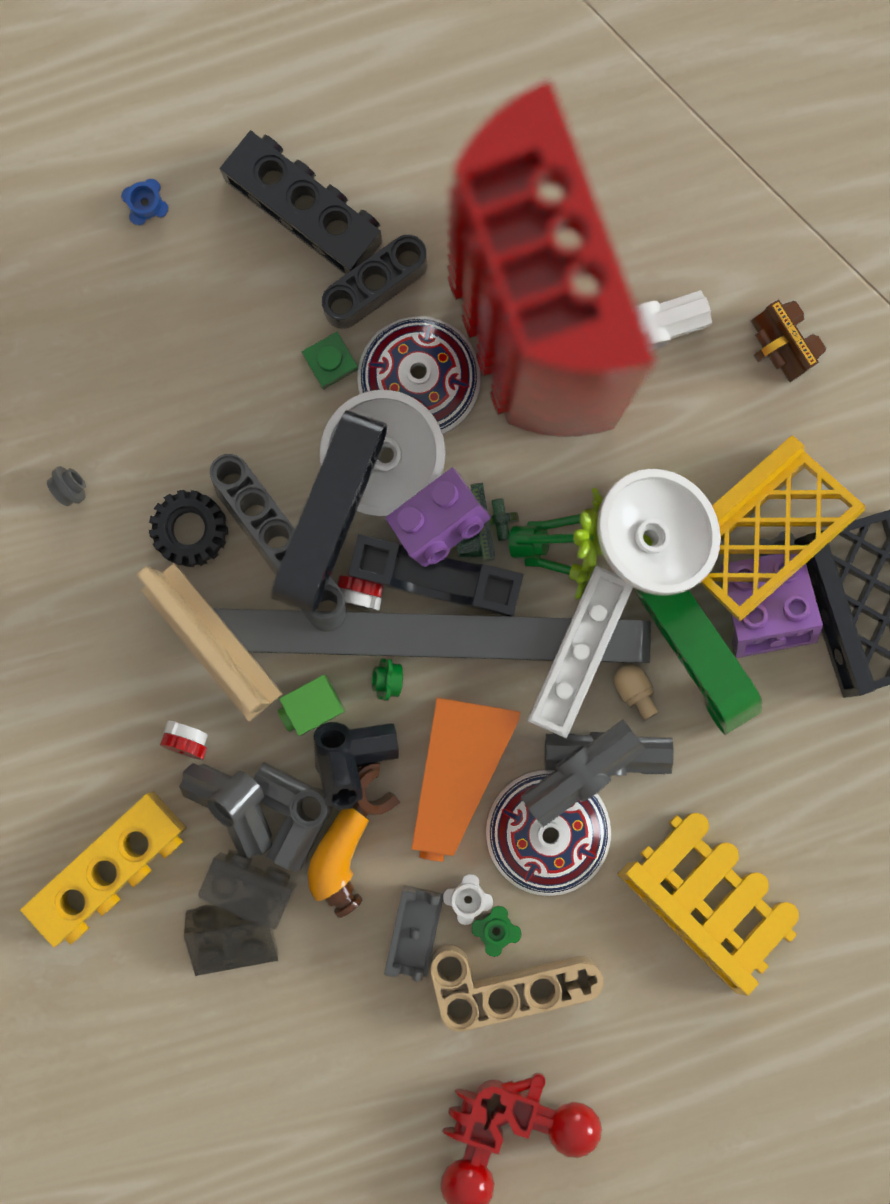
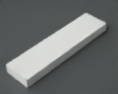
[527,566,633,738]

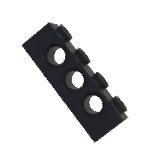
[219,130,382,275]

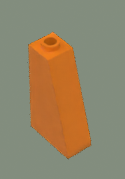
[412,698,520,862]

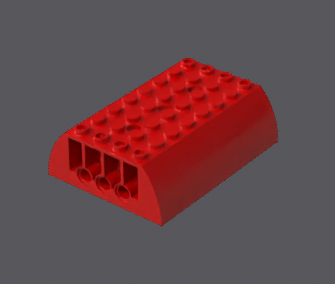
[447,80,656,437]

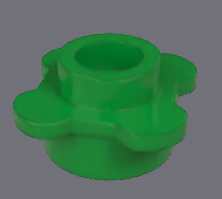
[371,659,403,701]
[471,906,522,957]

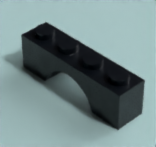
[348,534,524,617]

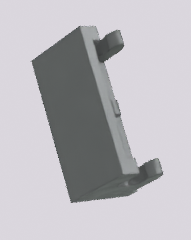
[384,885,444,981]

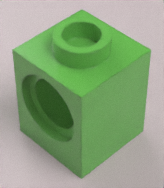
[277,675,346,736]

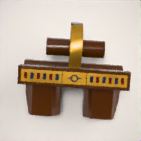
[751,299,826,382]

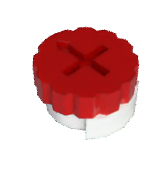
[337,575,384,611]
[160,721,208,760]

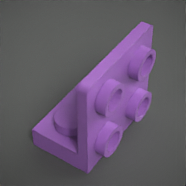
[720,554,823,658]

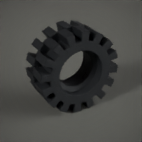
[149,490,228,567]

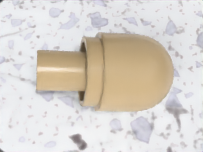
[614,664,659,721]

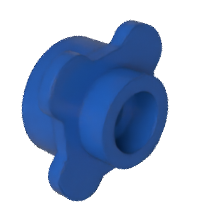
[121,179,169,226]

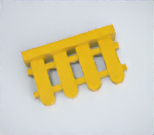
[617,813,799,996]

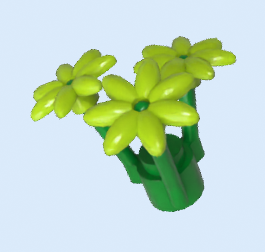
[509,488,603,600]

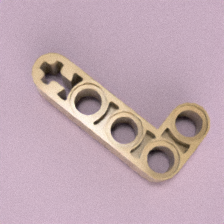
[431,944,604,1031]

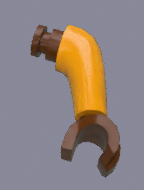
[307,762,401,918]

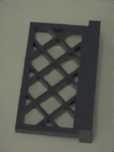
[794,510,890,698]

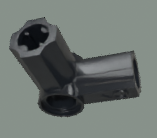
[314,722,399,810]

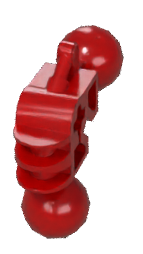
[440,1072,602,1204]

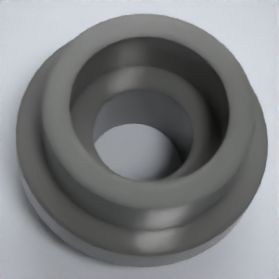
[47,466,86,506]

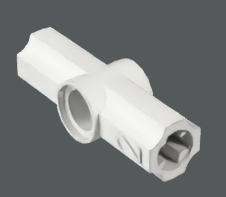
[635,290,712,350]

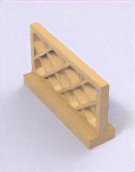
[137,563,283,721]

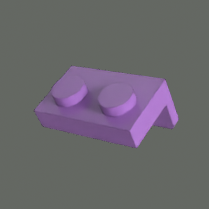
[385,467,491,567]

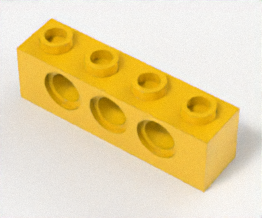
[20,791,187,948]

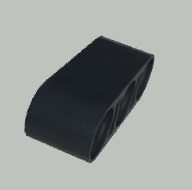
[322,235,427,329]

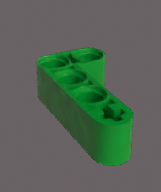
[636,589,762,735]

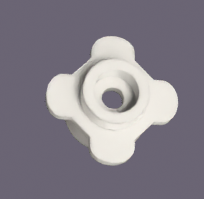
[443,874,493,925]

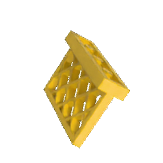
[699,435,865,622]

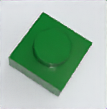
[302,332,358,390]

